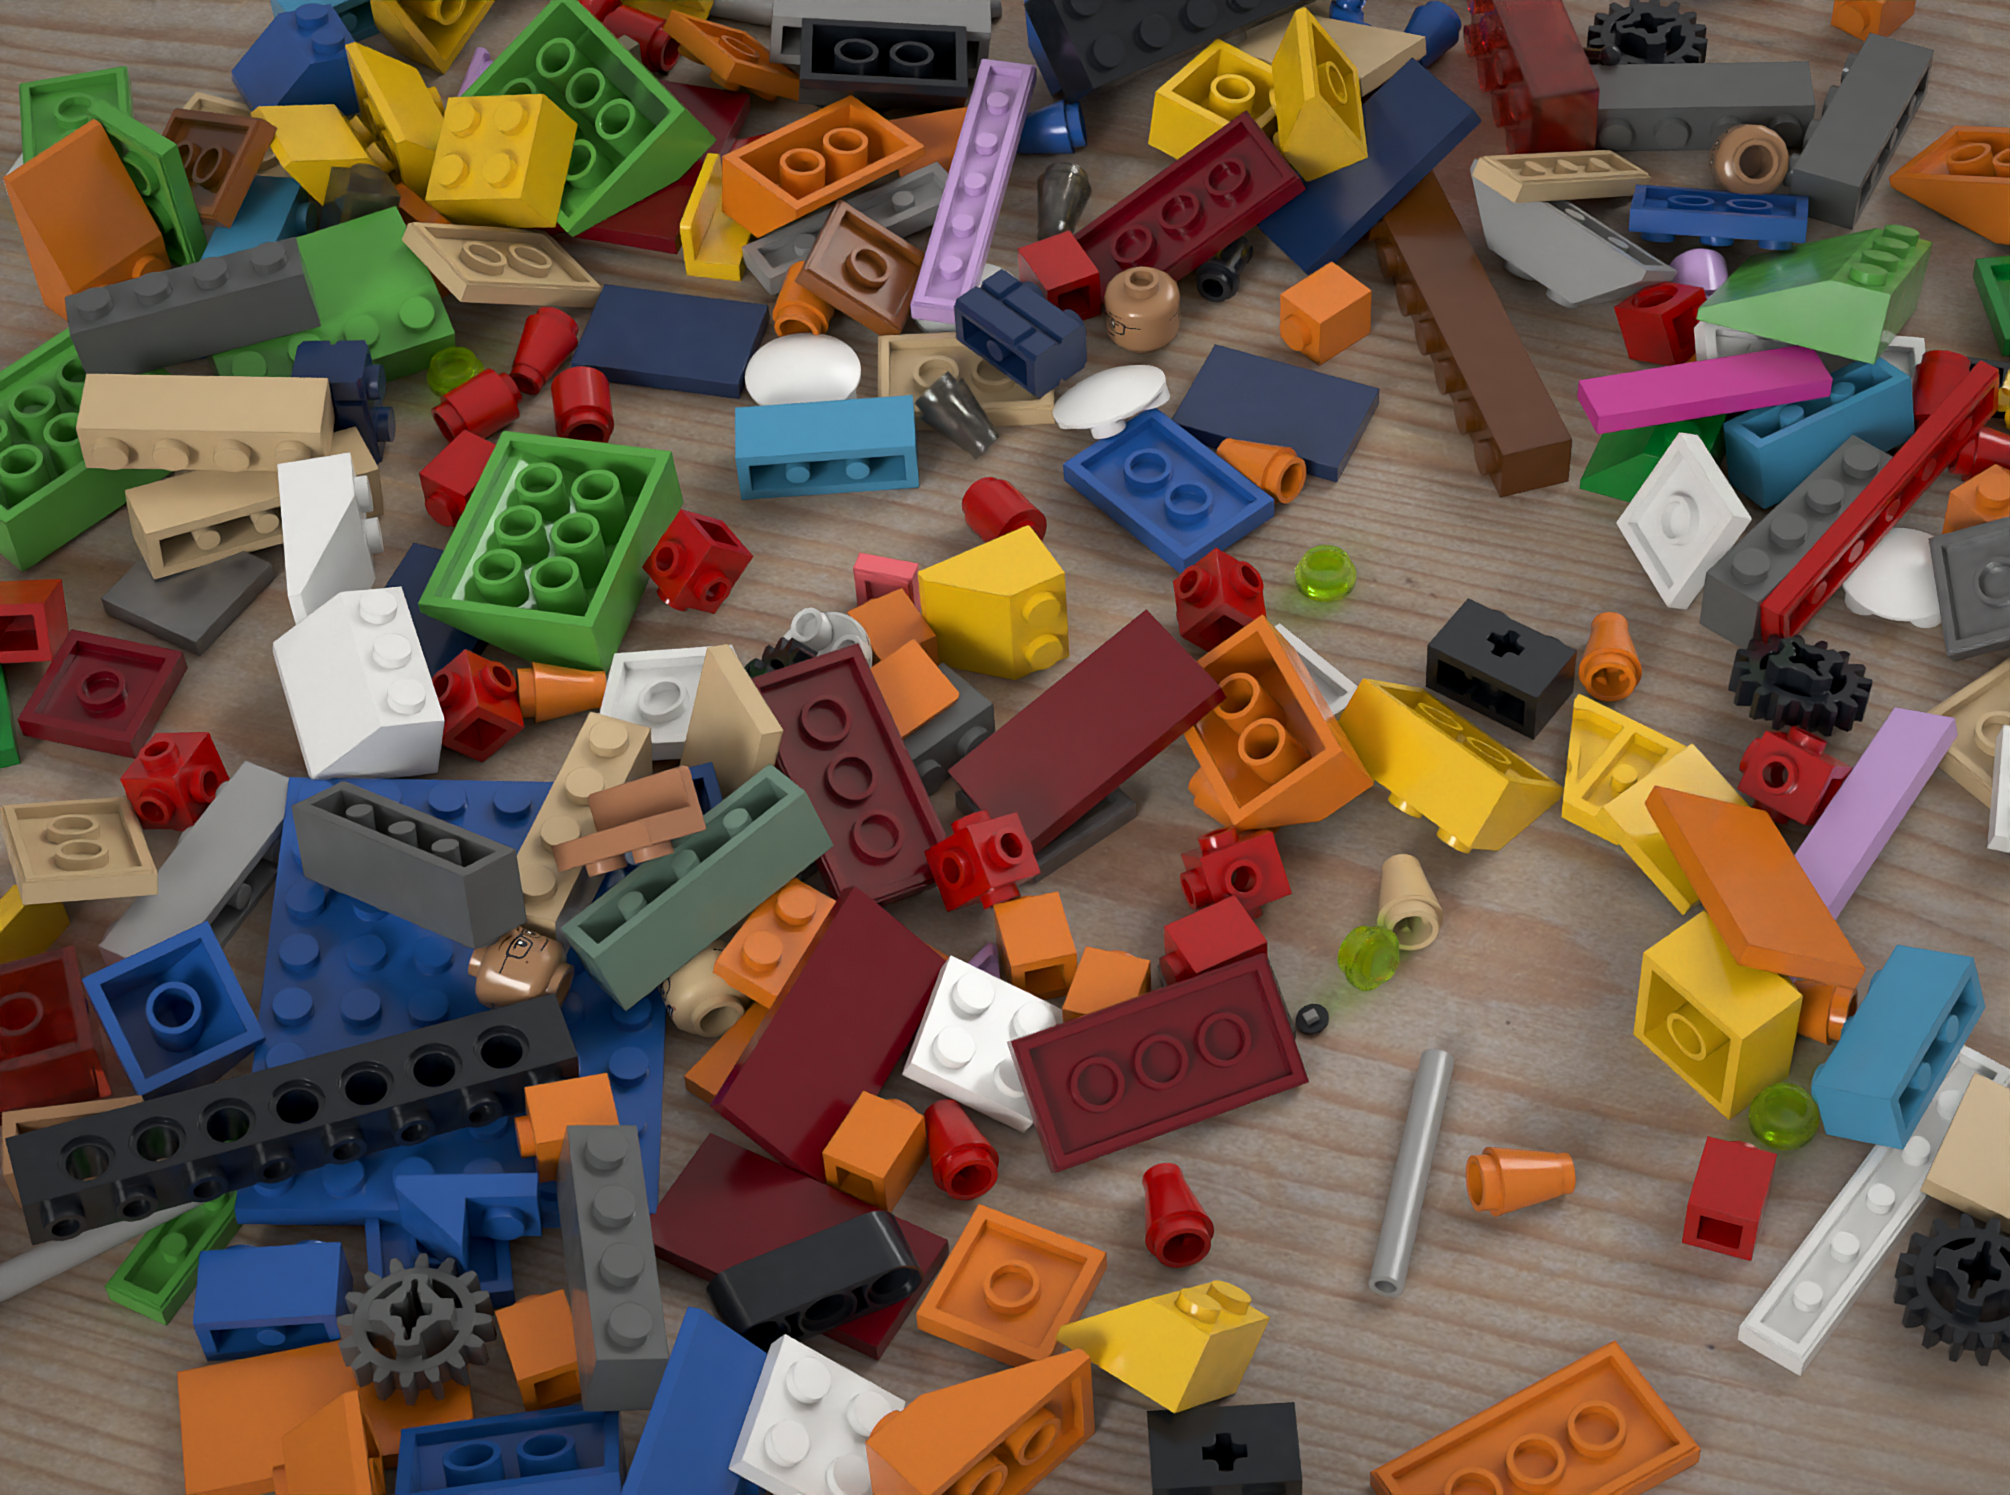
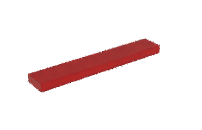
[1760,360,2000,645]

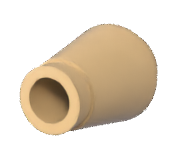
[1377,854,1443,951]

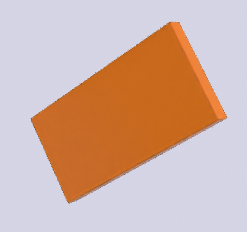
[1644,785,1866,989]
[177,1340,475,1495]
[1370,1340,1701,1495]

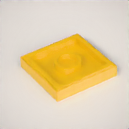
[1595,743,1750,915]

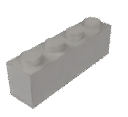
[769,0,991,79]
[98,761,289,967]

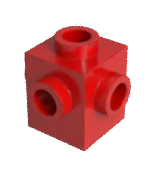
[642,509,754,614]
[1173,548,1267,652]
[431,649,525,763]
[1737,726,1853,825]
[120,732,230,832]
[924,810,1041,912]
[1180,826,1292,920]

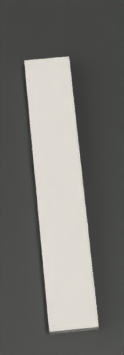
[1737,1045,2010,1376]

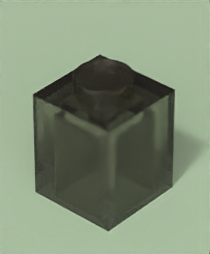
[319,163,401,230]

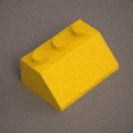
[345,42,446,218]
[1338,678,1564,854]

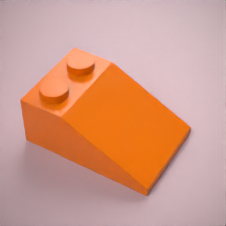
[3,119,172,322]
[1889,125,2010,245]
[865,1348,1095,1495]

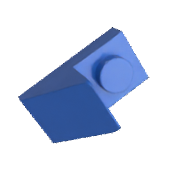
[395,1173,543,1276]

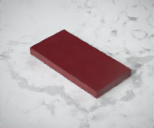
[574,80,751,255]
[1073,110,1306,304]
[948,609,1227,855]
[751,643,947,907]
[710,885,946,1184]
[1007,953,1309,1173]
[650,1133,949,1361]

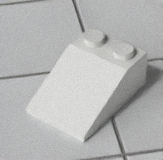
[277,452,384,625]

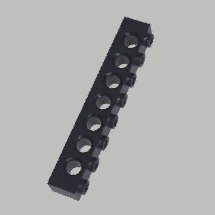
[5,993,579,1246]

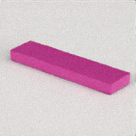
[1577,345,1833,434]

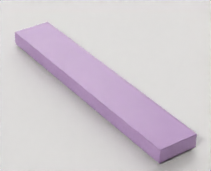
[910,59,1037,324]
[1788,707,1958,983]

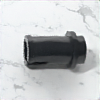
[1195,236,1253,302]

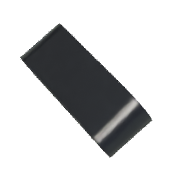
[705,1211,924,1354]

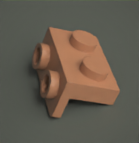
[551,766,707,877]

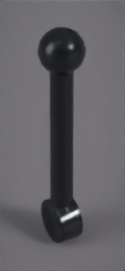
[1554,39,1622,66]

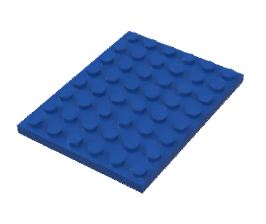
[235,777,667,1228]

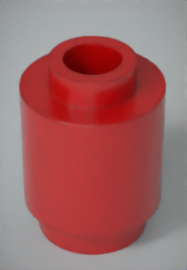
[602,5,681,72]
[1911,350,1971,432]
[551,366,614,443]
[431,368,523,443]
[962,477,1047,543]

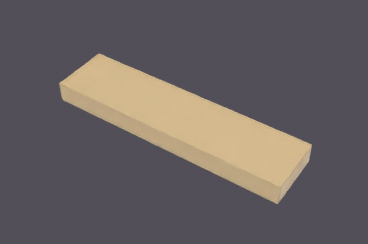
[1472,150,1651,203]

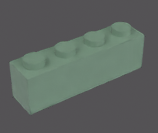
[561,764,834,1011]

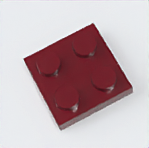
[17,629,188,759]

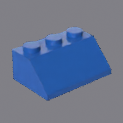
[620,1306,768,1495]
[395,1404,627,1495]

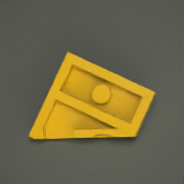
[1561,694,1687,846]

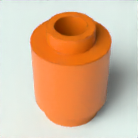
[773,261,835,337]

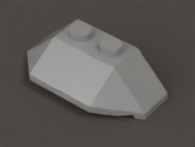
[1470,159,1677,309]

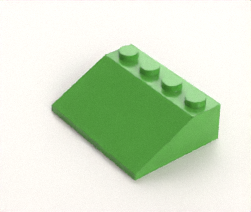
[460,0,717,237]
[207,206,456,382]
[1696,224,1933,365]
[0,327,173,572]
[418,431,684,676]

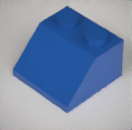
[231,3,360,115]
[82,920,266,1101]

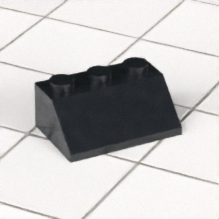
[798,18,968,113]

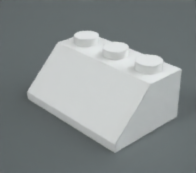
[273,587,445,780]

